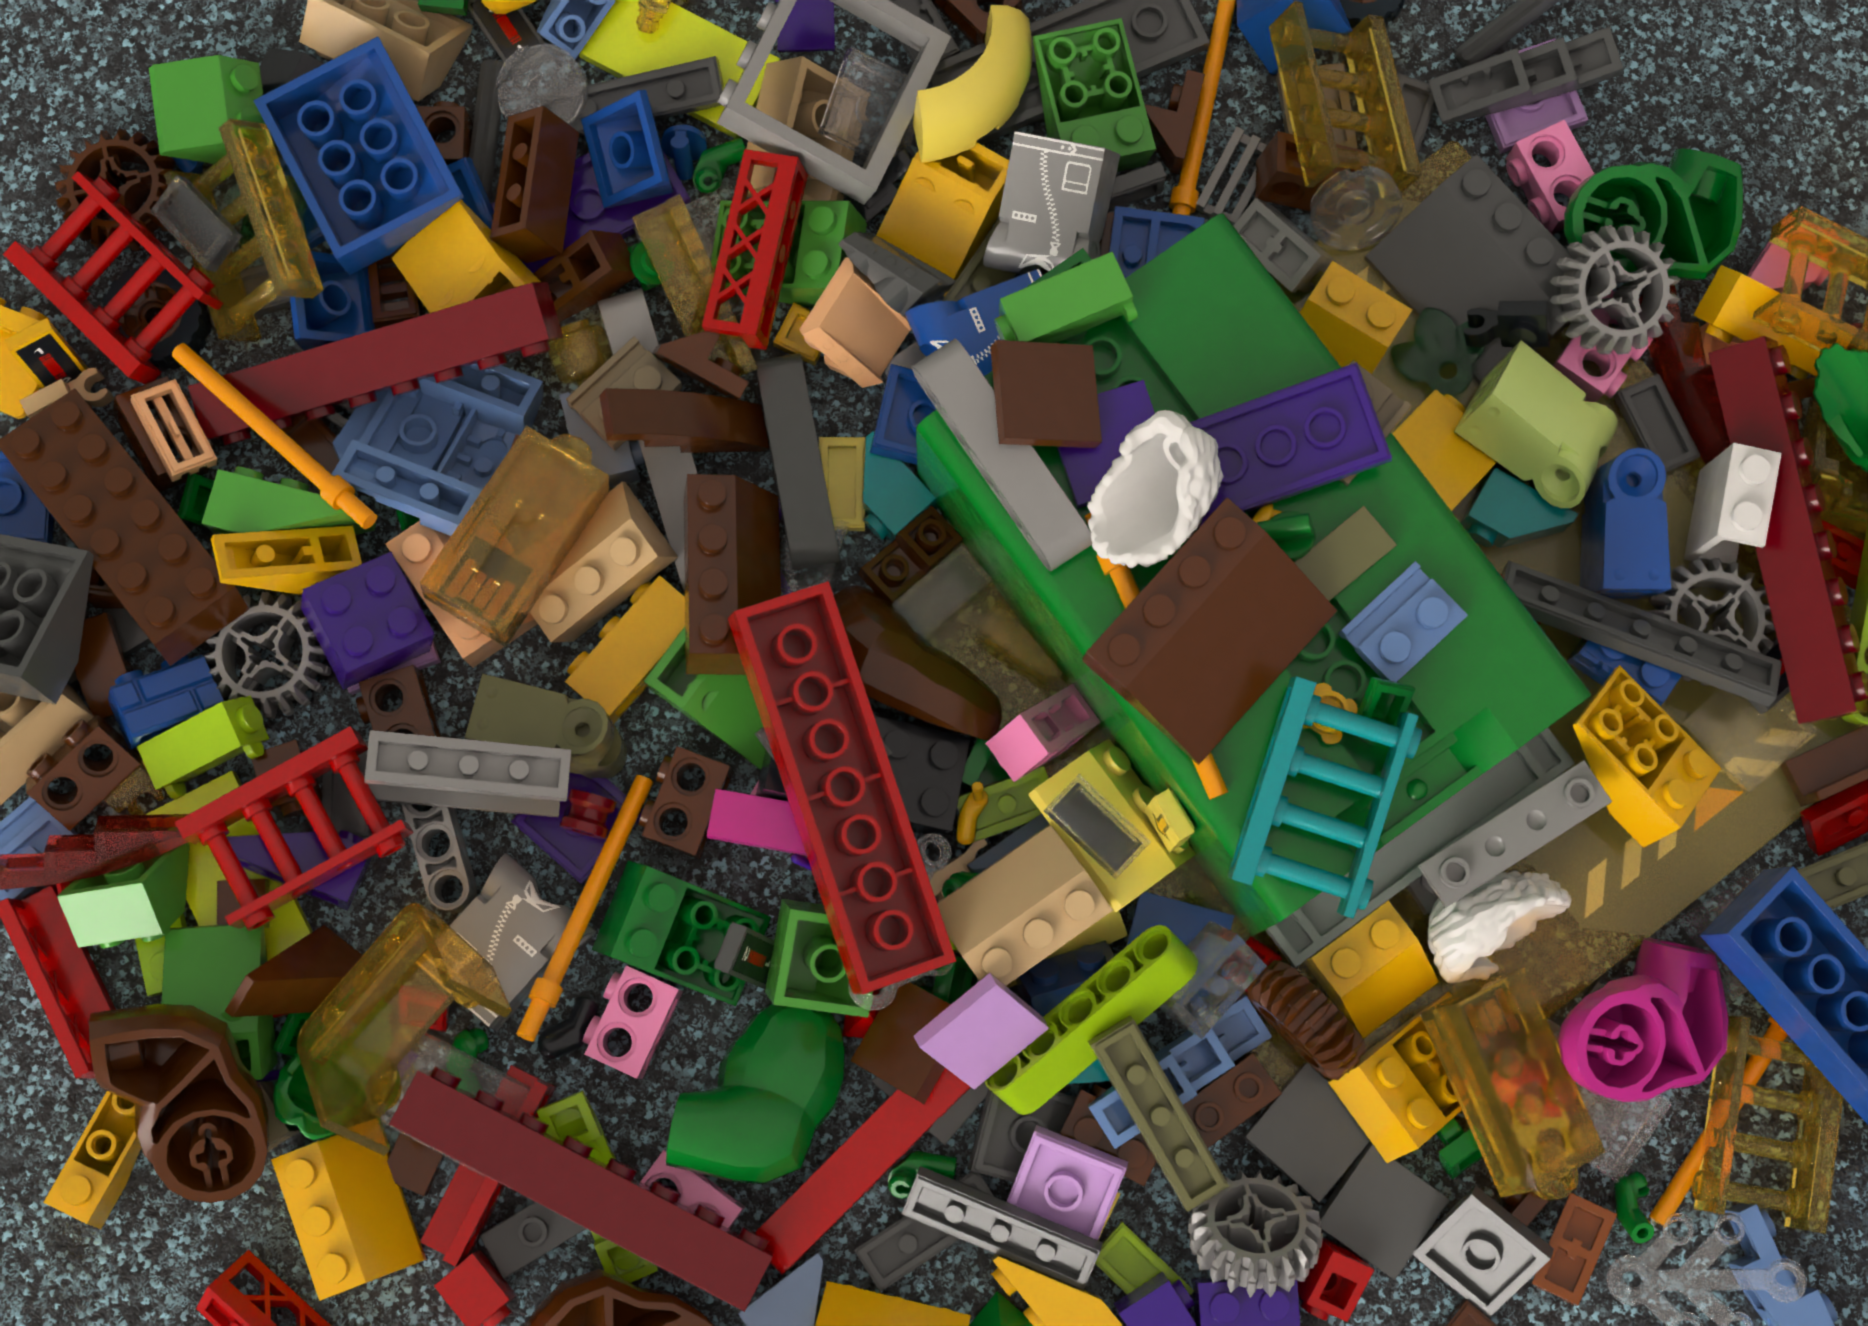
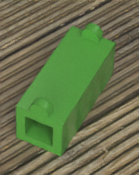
[994,251,1138,343]

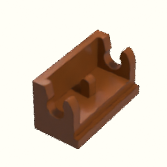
[1531,1192,1617,1306]

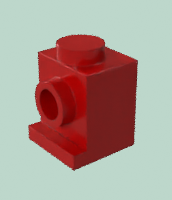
[1297,1238,1374,1322]

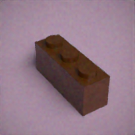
[490,106,579,264]

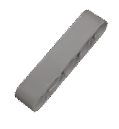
[912,339,1093,571]

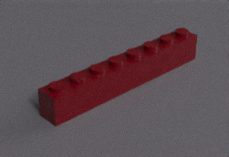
[188,282,564,446]
[1708,336,1868,724]
[389,1066,774,1312]

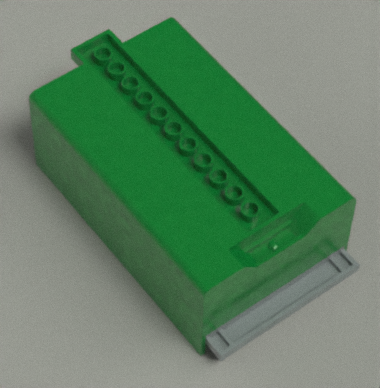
[916,213,1592,968]

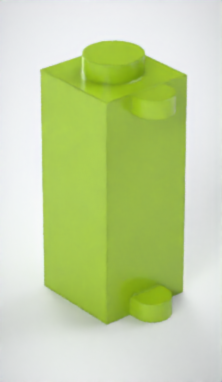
[137,695,270,799]

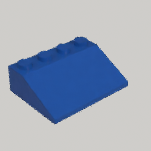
[253,36,464,276]

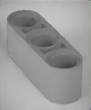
[401,803,477,914]

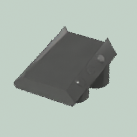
[838,232,956,316]

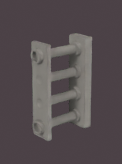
[364,730,571,817]
[1406,760,1612,915]

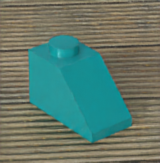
[863,431,937,542]
[1460,467,1578,548]

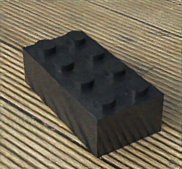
[756,715,970,837]

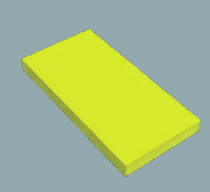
[579,0,780,139]
[146,771,313,961]

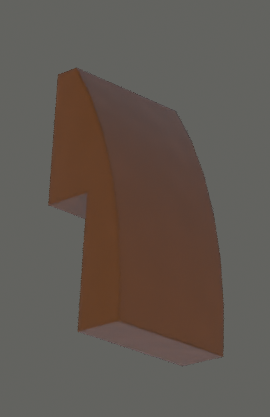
[858,505,963,605]
[74,612,133,720]

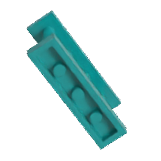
[1227,676,1422,919]

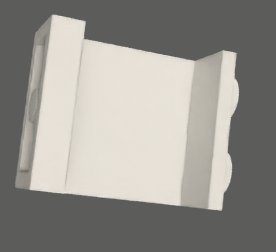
[1684,443,1782,568]

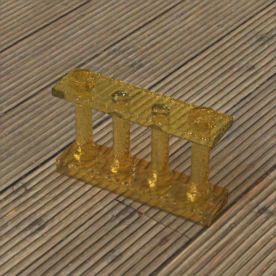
[1269,1,1422,199]
[164,119,324,342]
[1752,206,1868,351]
[1692,1016,1843,1234]

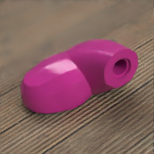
[1558,938,1728,1102]

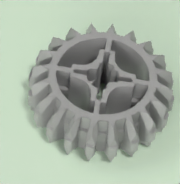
[1549,225,1681,355]
[1648,558,1775,686]
[203,592,331,720]
[1188,1170,1323,1298]

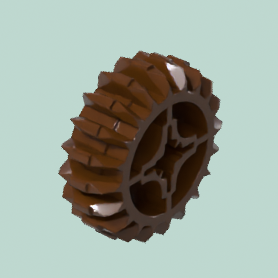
[54,128,183,252]
[1247,960,1366,1080]

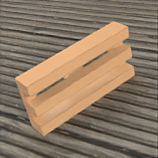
[131,379,217,482]

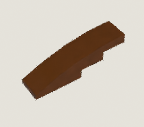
[599,388,769,453]

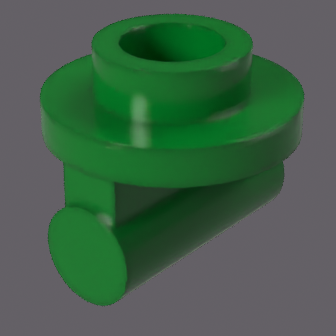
[627,239,674,292]
[1257,511,1316,561]

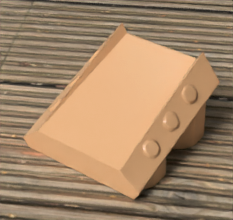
[799,257,911,388]

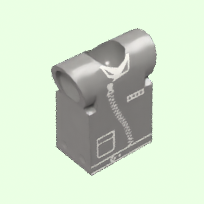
[983,131,1120,274]
[416,853,596,1031]

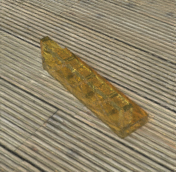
[632,194,758,389]

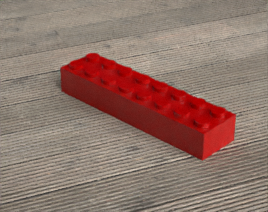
[727,581,956,995]

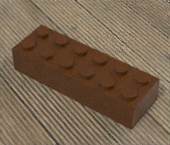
[0,388,249,666]

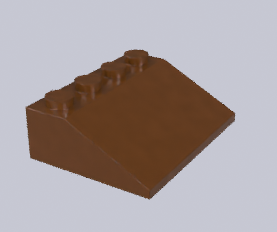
[1082,498,1337,765]

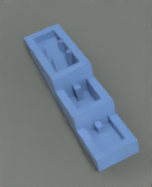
[1088,994,1272,1149]

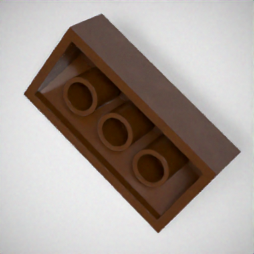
[684,474,781,675]

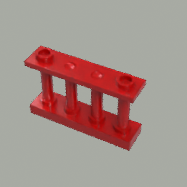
[3,171,224,384]
[174,726,414,931]

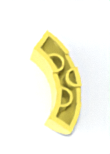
[913,5,1033,163]

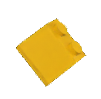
[1300,261,1413,374]
[1304,900,1439,1039]

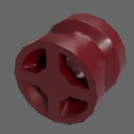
[560,789,617,840]

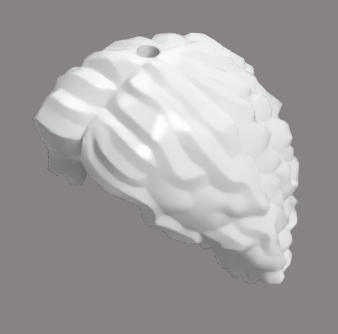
[1087,410,1224,568]
[1427,870,1572,983]

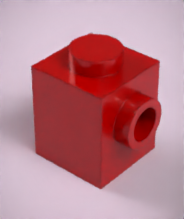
[434,1250,517,1326]

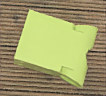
[1454,340,1618,508]

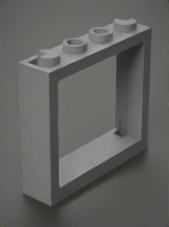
[717,0,951,205]

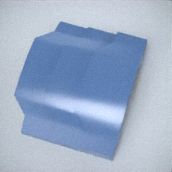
[332,363,543,541]

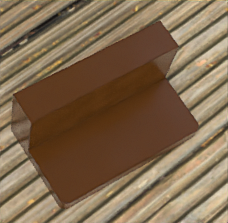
[1779,725,1868,807]

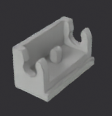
[1233,198,1338,293]

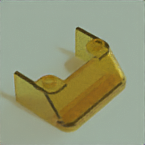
[297,903,512,1156]

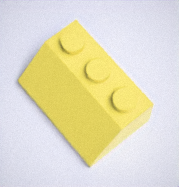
[1028,739,1196,913]

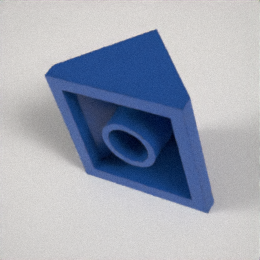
[1237,0,1352,75]
[581,90,673,208]
[284,248,375,351]

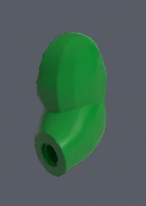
[1564,148,1743,281]
[666,1003,846,1184]

